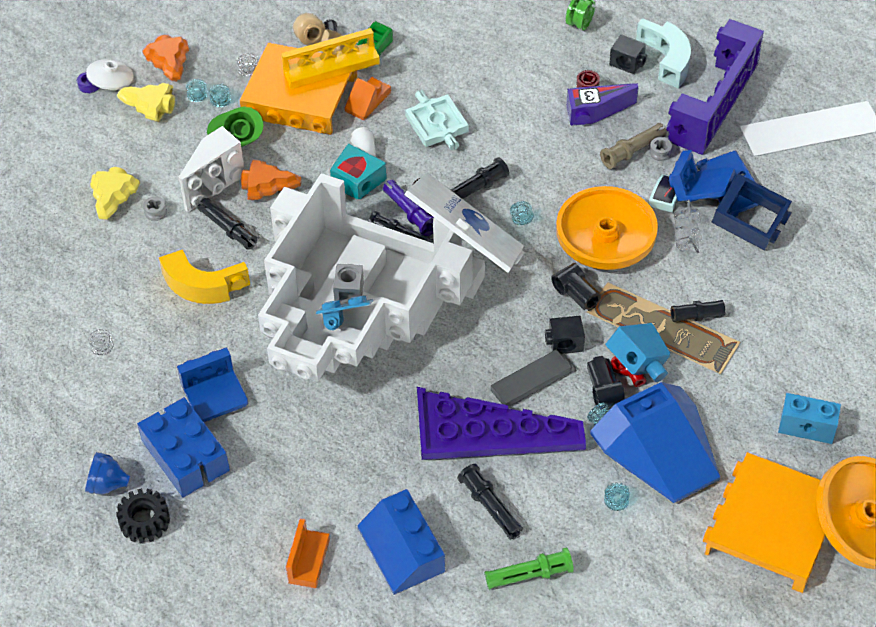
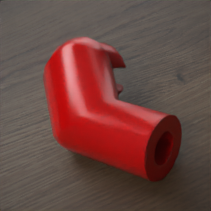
[610,356,646,387]

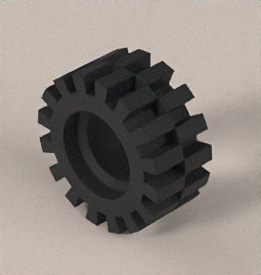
[116,488,170,543]

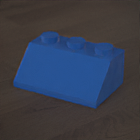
[357,489,445,595]

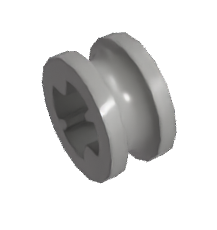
[650,137,672,161]
[143,196,167,221]

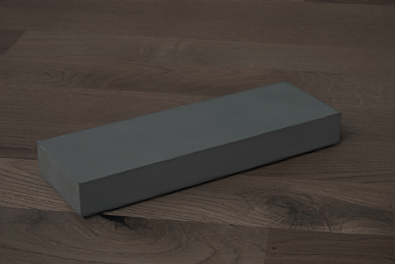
[491,350,572,407]

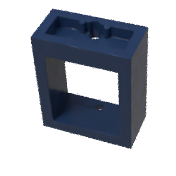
[711,173,792,251]

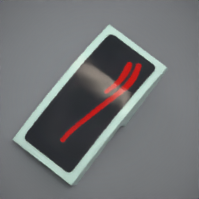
[649,174,678,213]

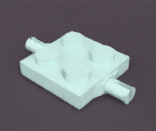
[405,90,469,150]

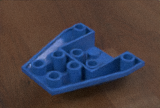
[590,382,721,503]

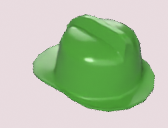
[207,106,264,147]

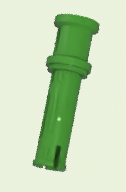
[484,547,574,590]

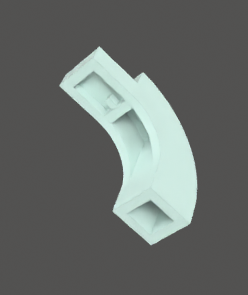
[636,18,691,89]

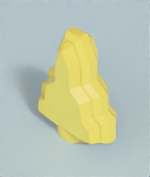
[117,83,175,122]
[90,167,140,220]

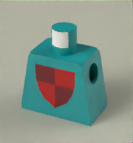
[330,143,387,199]

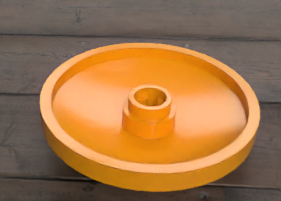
[556,186,658,270]
[816,456,876,569]

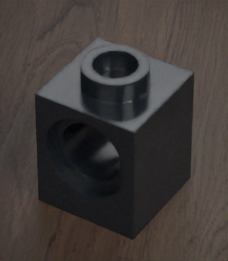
[609,34,647,75]
[545,315,585,354]

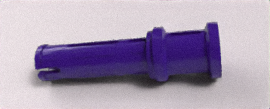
[383,180,434,236]

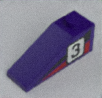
[566,83,639,126]

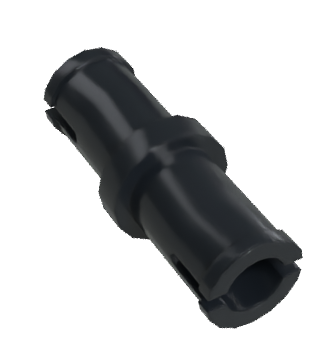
[670,300,725,322]

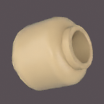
[293,13,326,46]

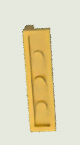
[281,28,380,89]

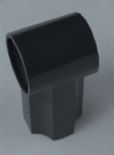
[551,263,601,311]
[587,356,625,409]

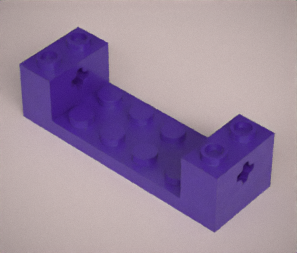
[666,19,764,155]

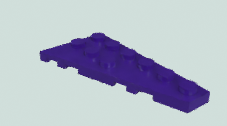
[417,387,586,460]

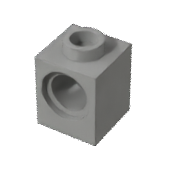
[333,264,364,304]

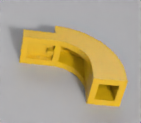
[159,249,250,304]

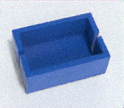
[137,397,230,498]

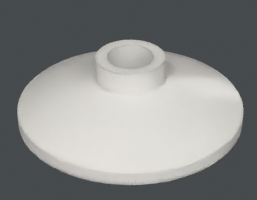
[86,59,133,90]

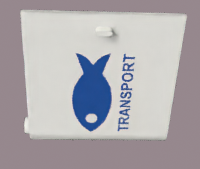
[404,172,525,272]

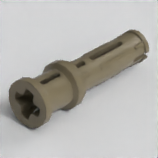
[600,123,667,169]

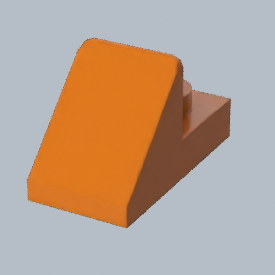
[345,77,391,121]

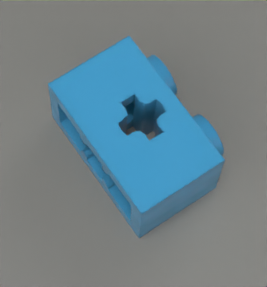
[778,393,841,444]

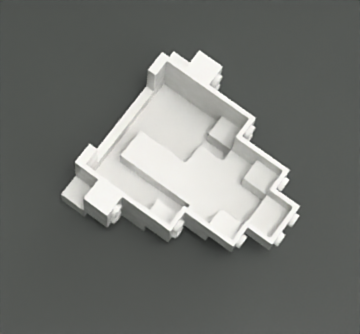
[258,173,485,382]

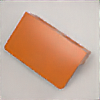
[286,518,330,588]

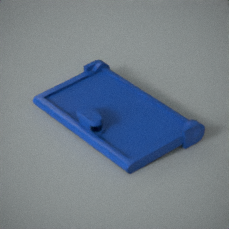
[696,150,759,217]

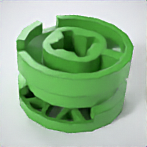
[565,0,596,30]

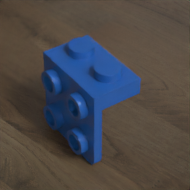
[669,150,735,202]
[177,347,248,422]

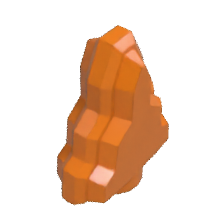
[143,35,189,82]
[241,160,302,200]

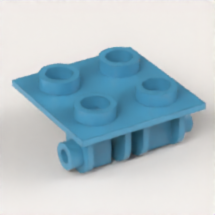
[316,295,374,330]

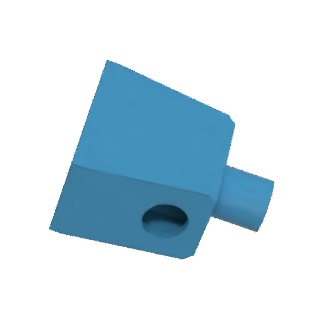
[605,323,670,382]

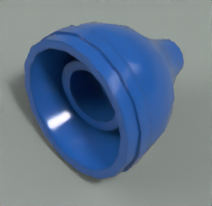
[85,452,130,495]

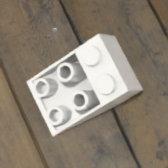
[179,127,245,212]

